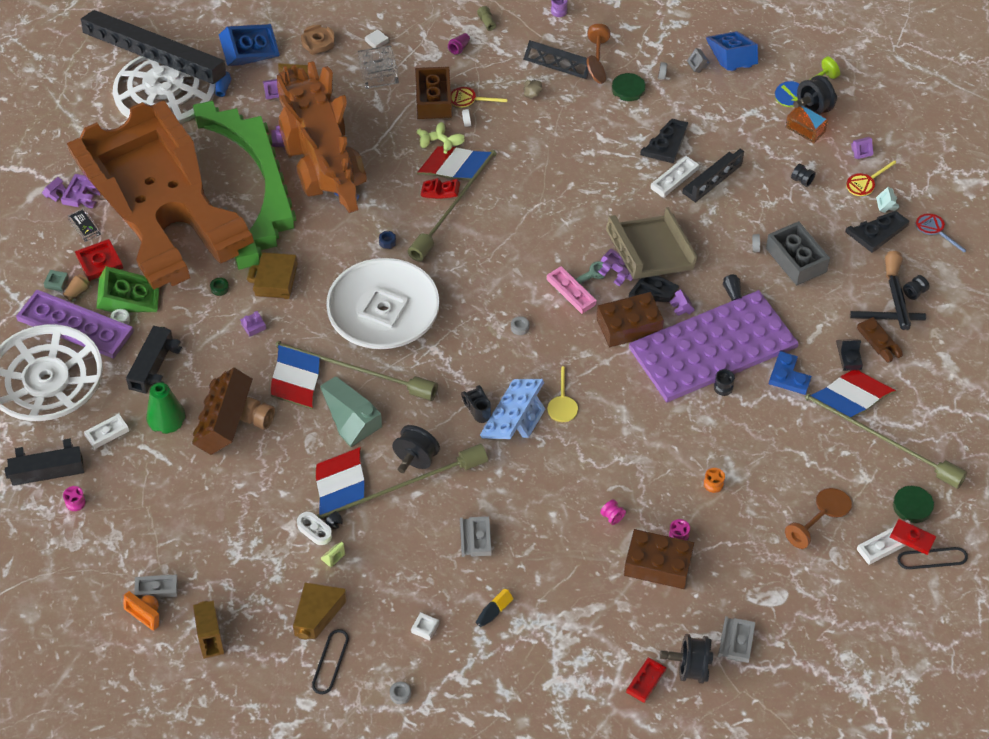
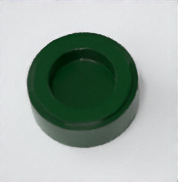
[210,278,229,296]

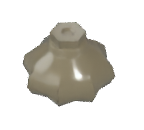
[524,79,542,99]

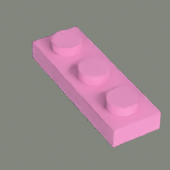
[547,266,597,314]

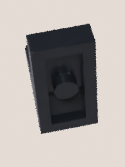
[836,339,863,371]

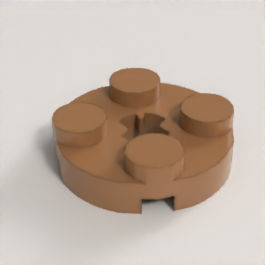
[301,24,335,55]

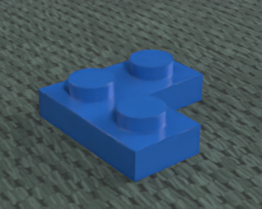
[769,351,812,395]

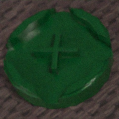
[612,73,646,101]
[893,485,934,523]

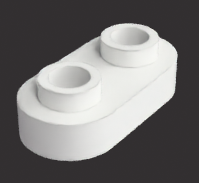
[297,512,332,545]

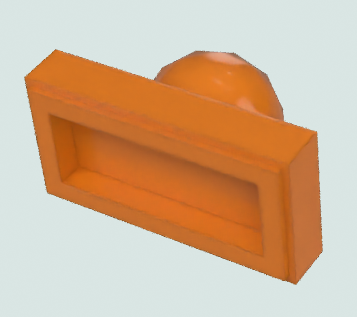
[124,591,159,631]

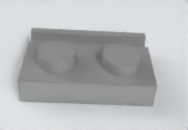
[460,516,491,557]
[718,616,755,663]

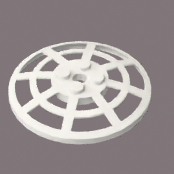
[113,56,216,124]
[0,325,103,421]

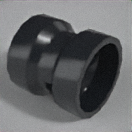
[791,163,816,187]
[903,275,930,300]
[714,369,735,396]

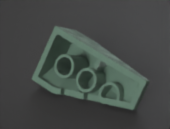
[320,376,382,447]

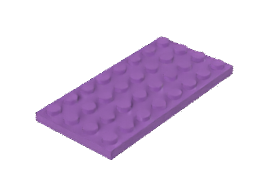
[629,290,799,403]

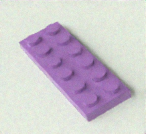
[16,290,134,359]

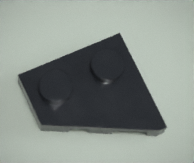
[629,275,679,303]

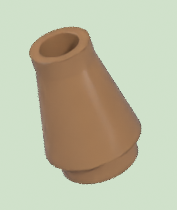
[885,251,903,279]
[63,274,90,301]

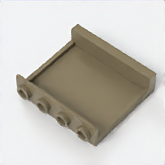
[606,207,697,279]

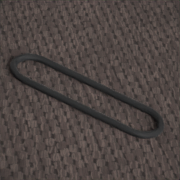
[897,547,968,569]
[312,629,349,694]

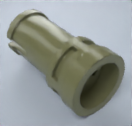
[477,6,496,31]

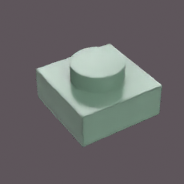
[44,270,69,291]

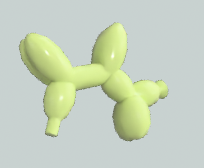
[417,122,465,154]

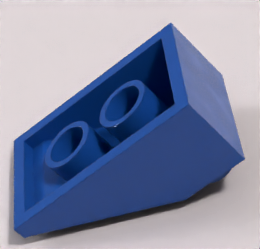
[219,24,280,66]
[706,31,758,71]

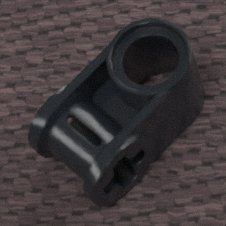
[461,385,491,423]

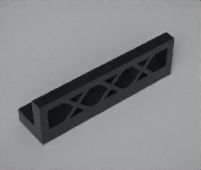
[523,40,589,79]
[682,148,744,203]

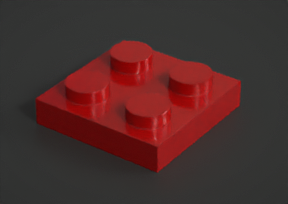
[75,239,123,281]

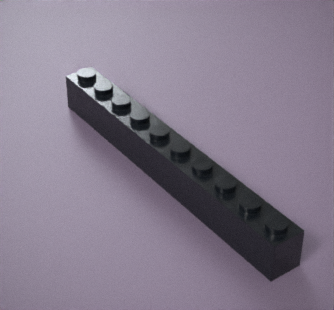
[81,10,226,84]

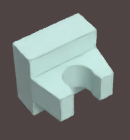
[876,187,899,213]

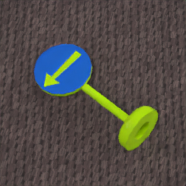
[775,56,840,107]

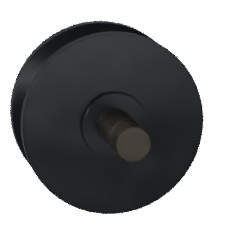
[392,425,440,473]

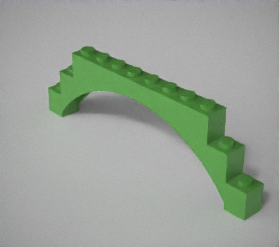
[193,101,296,270]

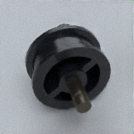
[793,75,837,115]
[660,634,713,684]

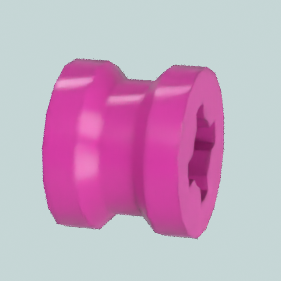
[63,486,86,511]
[600,499,626,525]
[669,519,690,541]

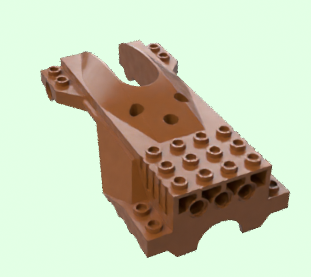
[67,100,254,290]

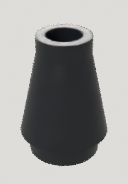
[722,274,742,301]

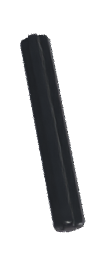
[889,275,911,330]

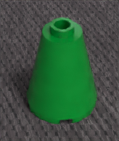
[146,383,186,434]

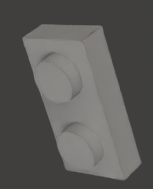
[134,574,178,599]

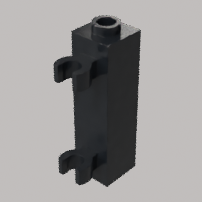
[126,325,182,394]
[5,438,84,486]

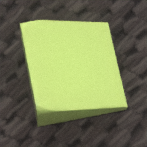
[321,542,345,567]

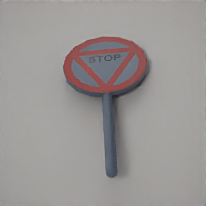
[915,214,966,252]

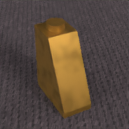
[293,582,347,640]
[193,600,224,659]

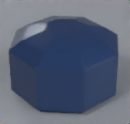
[379,231,396,249]

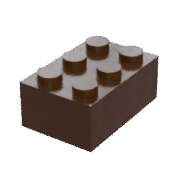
[415,67,452,119]
[597,292,664,348]
[624,529,695,589]

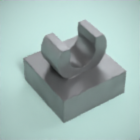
[687,48,710,73]

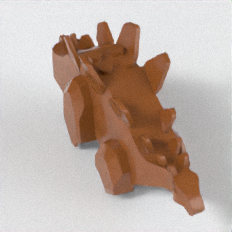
[277,61,367,213]

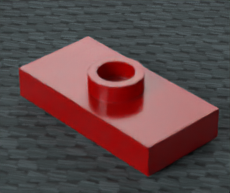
[889,519,937,555]
[626,657,667,703]

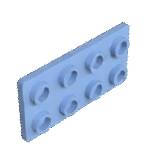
[480,379,545,439]

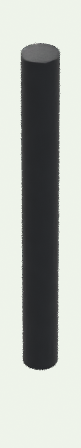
[850,311,926,321]

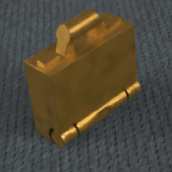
[247,253,298,299]

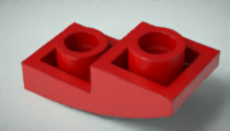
[420,178,461,199]

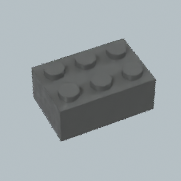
[766,221,830,286]

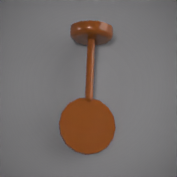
[587,24,611,84]
[785,488,852,549]

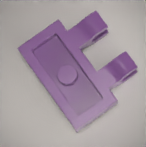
[61,174,101,208]
[599,248,633,287]

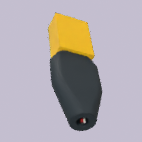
[476,589,513,627]

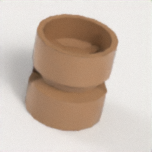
[240,397,275,430]

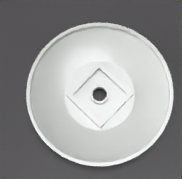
[326,258,439,349]

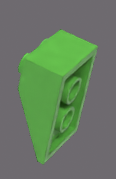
[96,266,159,313]

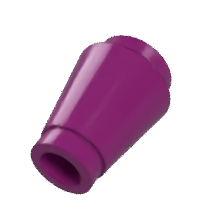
[448,33,470,54]

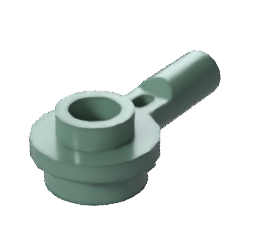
[575,261,606,284]

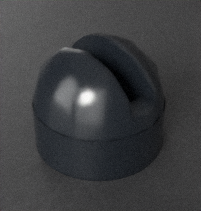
[325,511,343,529]

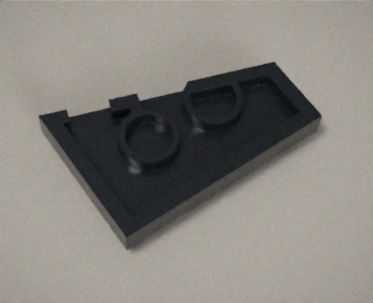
[640,119,688,164]
[845,211,910,253]

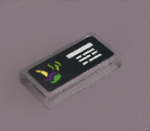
[67,208,101,242]

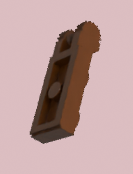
[857,317,903,363]

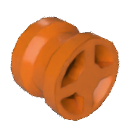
[704,468,725,493]

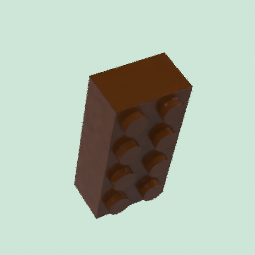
[192,367,253,455]

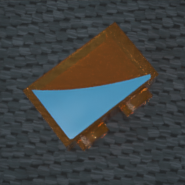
[786,106,828,143]

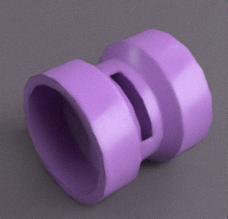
[551,0,568,17]

